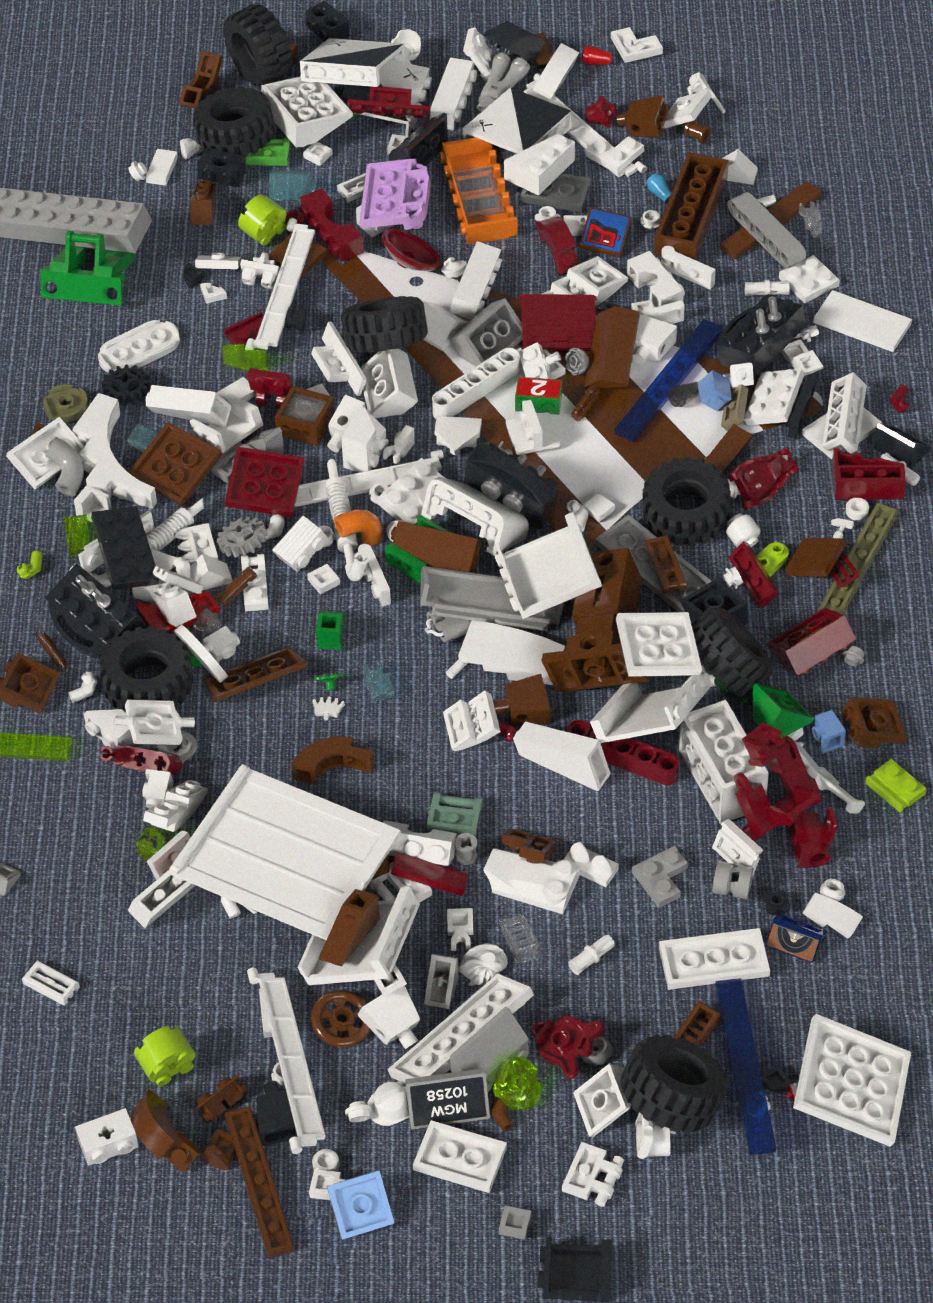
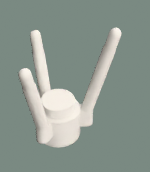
[687,72,725,113]

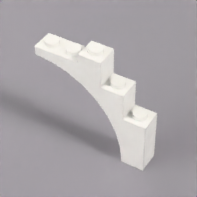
[73,393,157,509]

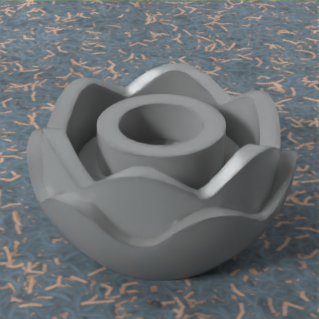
[565,348,589,375]
[582,1036,612,1066]

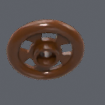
[311,990,371,1048]

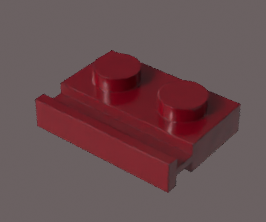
[224,312,264,354]

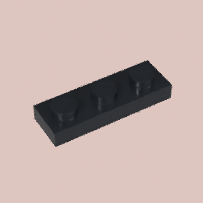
[786,375,816,439]

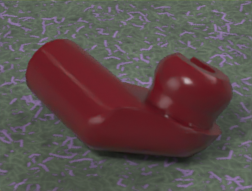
[890,385,910,413]
[498,722,518,742]

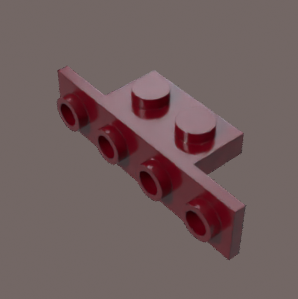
[348,86,431,119]

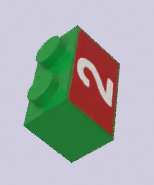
[515,376,563,415]

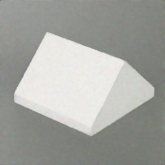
[422,301,468,351]

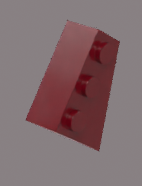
[832,447,906,500]

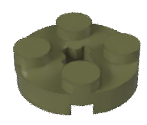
[43,384,88,423]

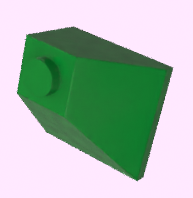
[753,683,814,738]

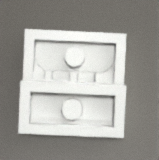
[443,691,501,751]

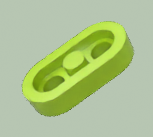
[757,542,789,577]

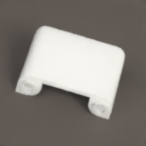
[421,477,529,555]

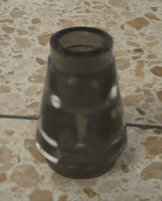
[668,382,699,407]

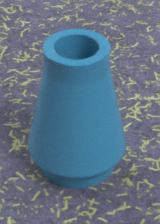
[646,173,672,204]

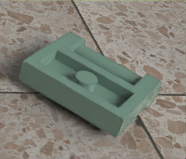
[427,792,483,836]

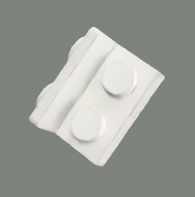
[506,400,560,455]

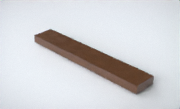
[720,181,822,260]
[225,1106,294,1259]

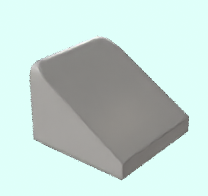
[0,863,21,896]

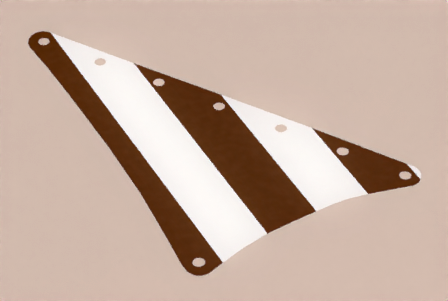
[323,249,823,548]

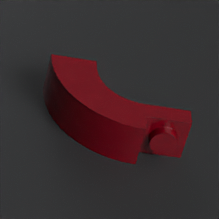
[536,216,579,276]

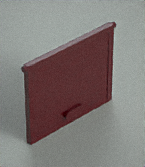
[518,294,597,350]

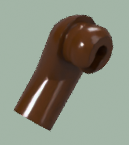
[491,1092,514,1132]

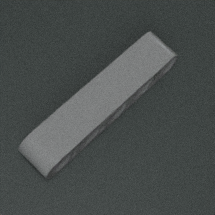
[727,192,806,268]

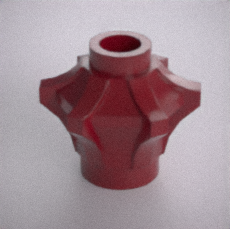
[586,95,618,128]

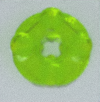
[493,1057,542,1111]

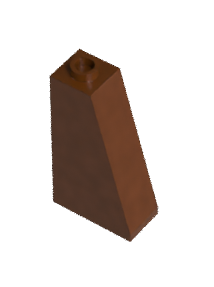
[391,521,482,573]

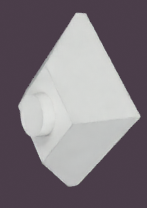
[573,1063,632,1138]

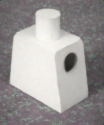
[633,314,677,364]
[327,395,366,452]
[358,985,420,1050]

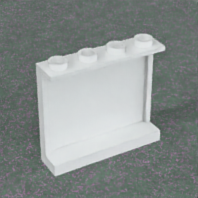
[494,512,602,619]
[298,886,420,985]

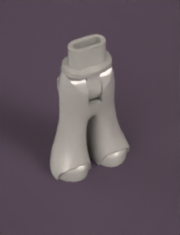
[477,52,530,112]

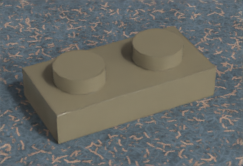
[721,384,748,431]

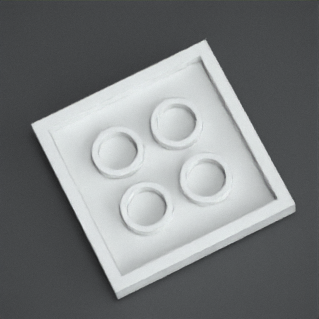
[616,612,702,676]

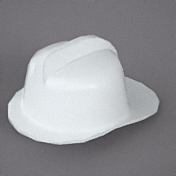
[367,1081,409,1126]

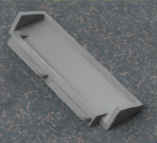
[420,566,564,631]

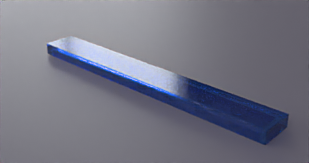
[615,319,723,442]
[715,978,776,1156]

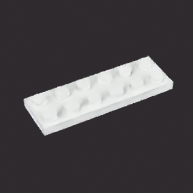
[387,974,534,1084]

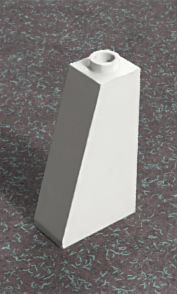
[146,385,232,427]
[513,722,611,791]

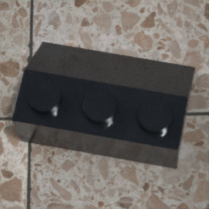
[389,113,448,166]

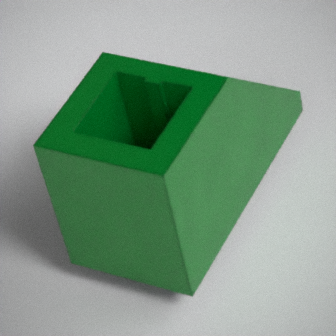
[316,609,346,650]

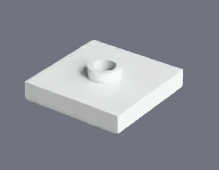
[663,90,712,128]

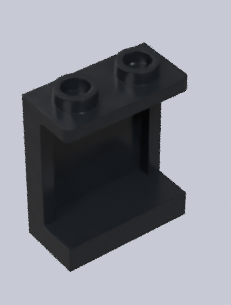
[538,1237,612,1302]

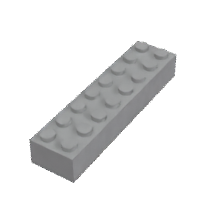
[0,188,152,253]

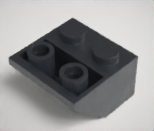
[484,21,545,63]

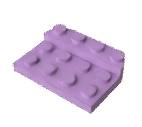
[359,159,431,230]

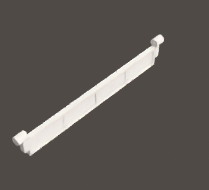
[523,73,647,178]
[245,218,315,352]
[295,450,444,507]
[247,968,326,1154]

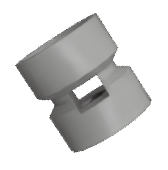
[712,861,754,900]

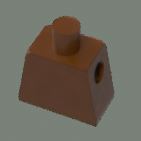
[617,95,669,137]
[493,674,551,725]

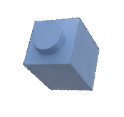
[698,370,732,411]

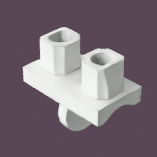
[240,252,279,289]

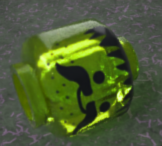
[136,825,172,861]

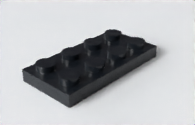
[91,506,160,590]

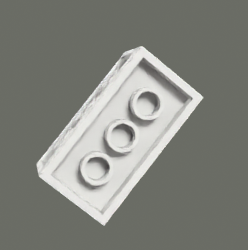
[679,700,769,824]

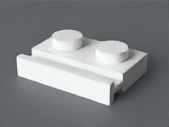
[712,819,763,875]

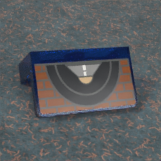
[765,914,827,963]

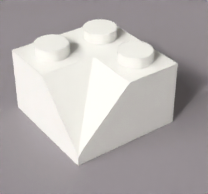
[341,406,389,473]

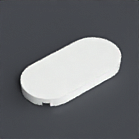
[98,320,180,373]

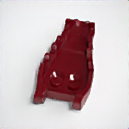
[728,448,799,510]

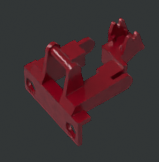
[733,723,821,842]

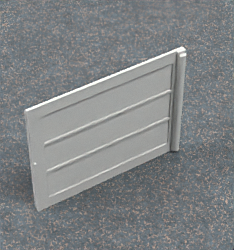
[169,764,400,940]

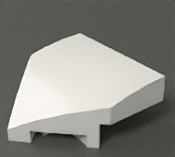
[435,416,482,455]

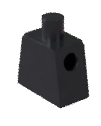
[256,1081,298,1147]

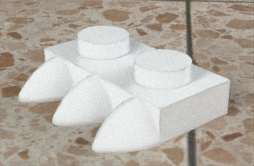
[175,523,218,564]

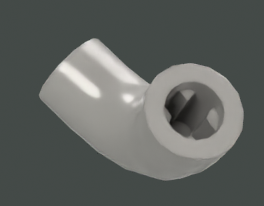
[45,437,84,497]

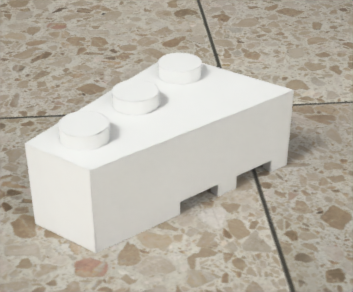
[504,134,575,196]

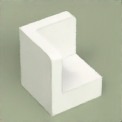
[74,485,112,522]

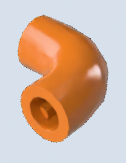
[334,509,383,546]

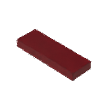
[728,541,779,608]
[391,852,468,896]

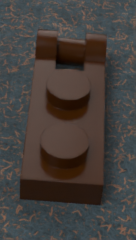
[644,535,687,595]

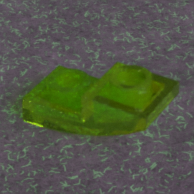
[222,344,268,371]

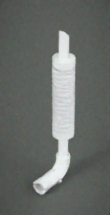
[325,459,369,582]
[69,498,204,588]

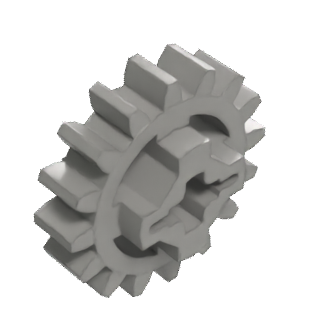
[217,517,268,558]

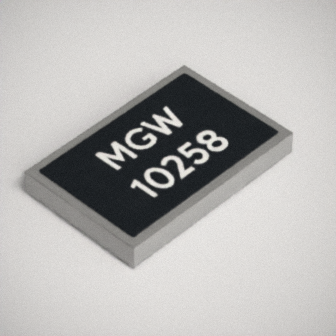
[405,1068,490,1130]

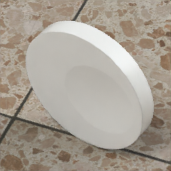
[174,624,228,683]

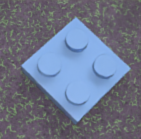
[326,1170,394,1240]

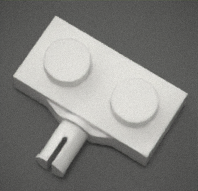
[519,342,561,379]

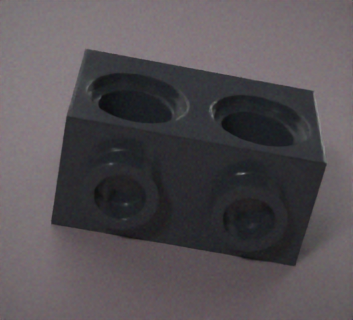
[305,0,350,41]

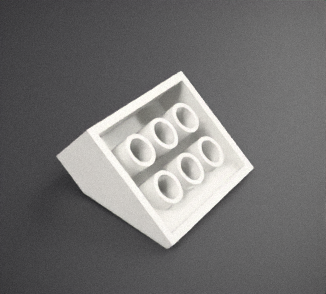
[261,76,353,147]

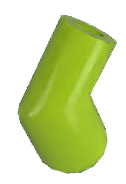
[17,551,43,579]

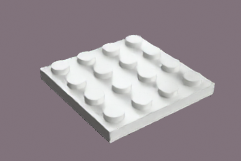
[793,1014,911,1146]

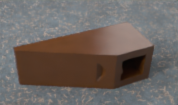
[190,180,217,225]
[319,889,380,967]

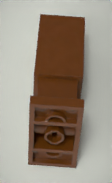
[541,548,649,692]

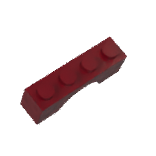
[299,188,364,262]

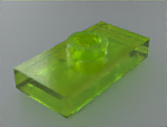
[64,514,91,557]

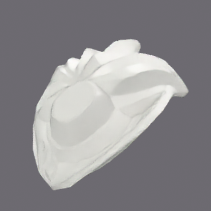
[458,943,508,986]

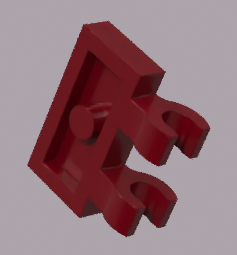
[246,368,293,409]

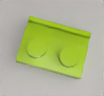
[865,759,927,813]

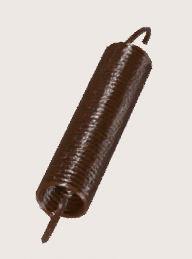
[35,630,69,672]

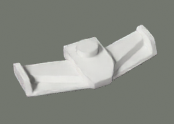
[795,742,865,814]

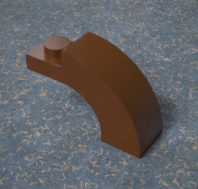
[178,51,223,109]
[291,737,374,785]
[131,1089,201,1173]

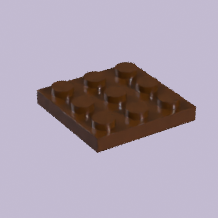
[128,422,222,507]

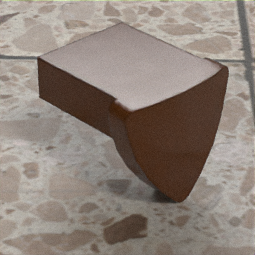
[200,1129,236,1170]

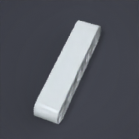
[432,348,519,419]

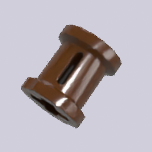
[684,120,711,144]

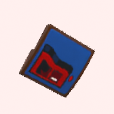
[579,207,631,258]

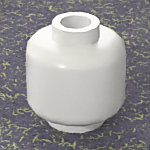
[726,513,760,547]

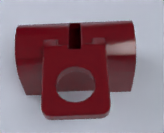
[788,807,837,868]

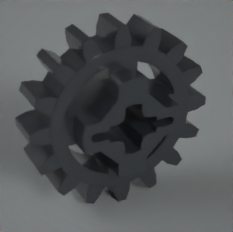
[101,364,150,406]

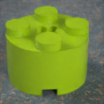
[238,194,287,246]
[134,1025,195,1087]

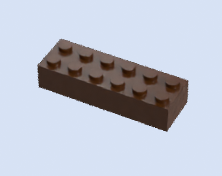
[654,152,729,261]

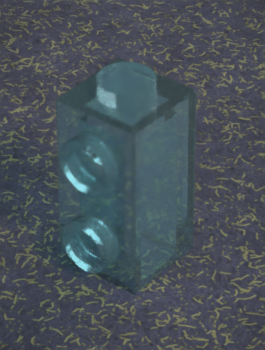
[268,171,316,201]

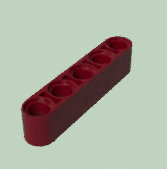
[567,720,679,785]

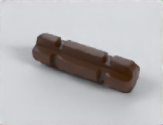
[571,385,600,421]
[217,567,257,606]

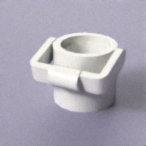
[635,1112,670,1159]

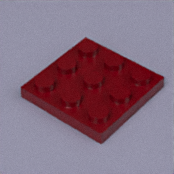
[225,446,304,518]

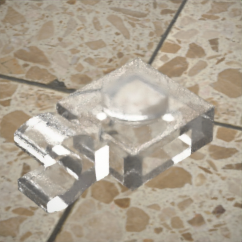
[799,201,823,238]

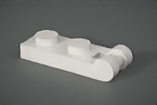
[661,246,716,290]
[358,544,391,607]
[241,554,269,612]

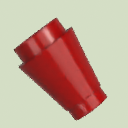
[581,45,612,65]

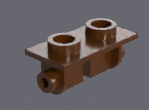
[193,1074,247,1123]

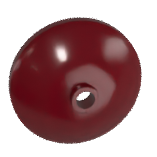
[382,228,441,271]

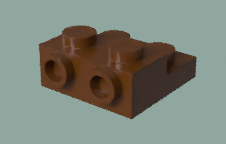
[0,652,61,714]
[842,697,908,748]

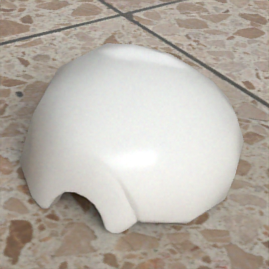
[391,29,421,61]

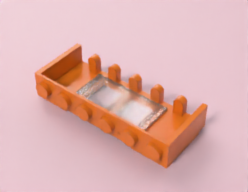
[439,137,518,245]

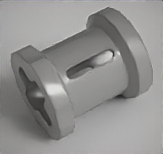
[455,833,478,865]

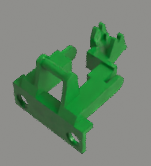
[40,231,135,306]

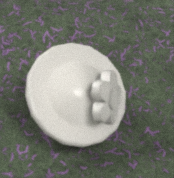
[441,257,467,278]

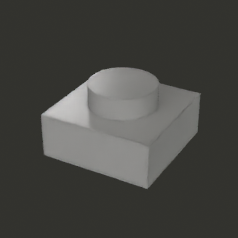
[499,1206,531,1240]

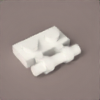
[562,1142,624,1207]

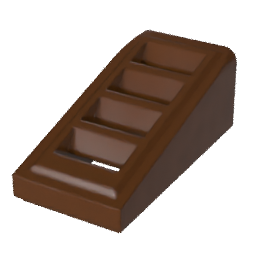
[674,1001,722,1048]

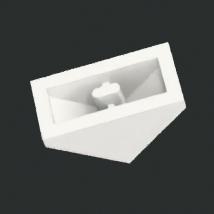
[722,149,758,185]
[186,554,233,594]

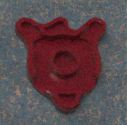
[532,1016,605,1079]

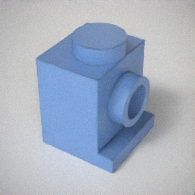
[812,710,846,754]

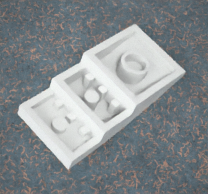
[542,256,628,308]
[458,620,566,685]

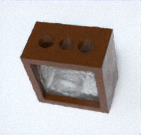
[275,386,335,446]

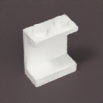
[190,393,263,453]

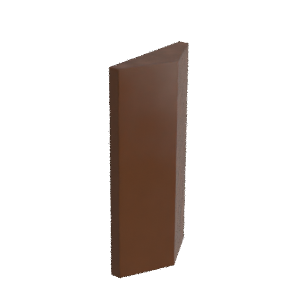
[584,306,640,389]
[203,646,307,702]

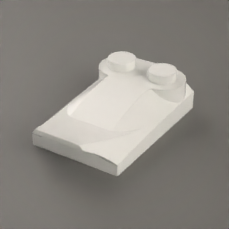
[484,848,580,914]

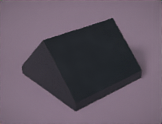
[874,423,931,469]

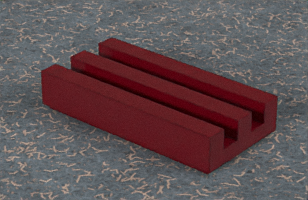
[830,551,860,588]

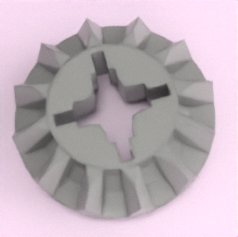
[158,731,197,763]

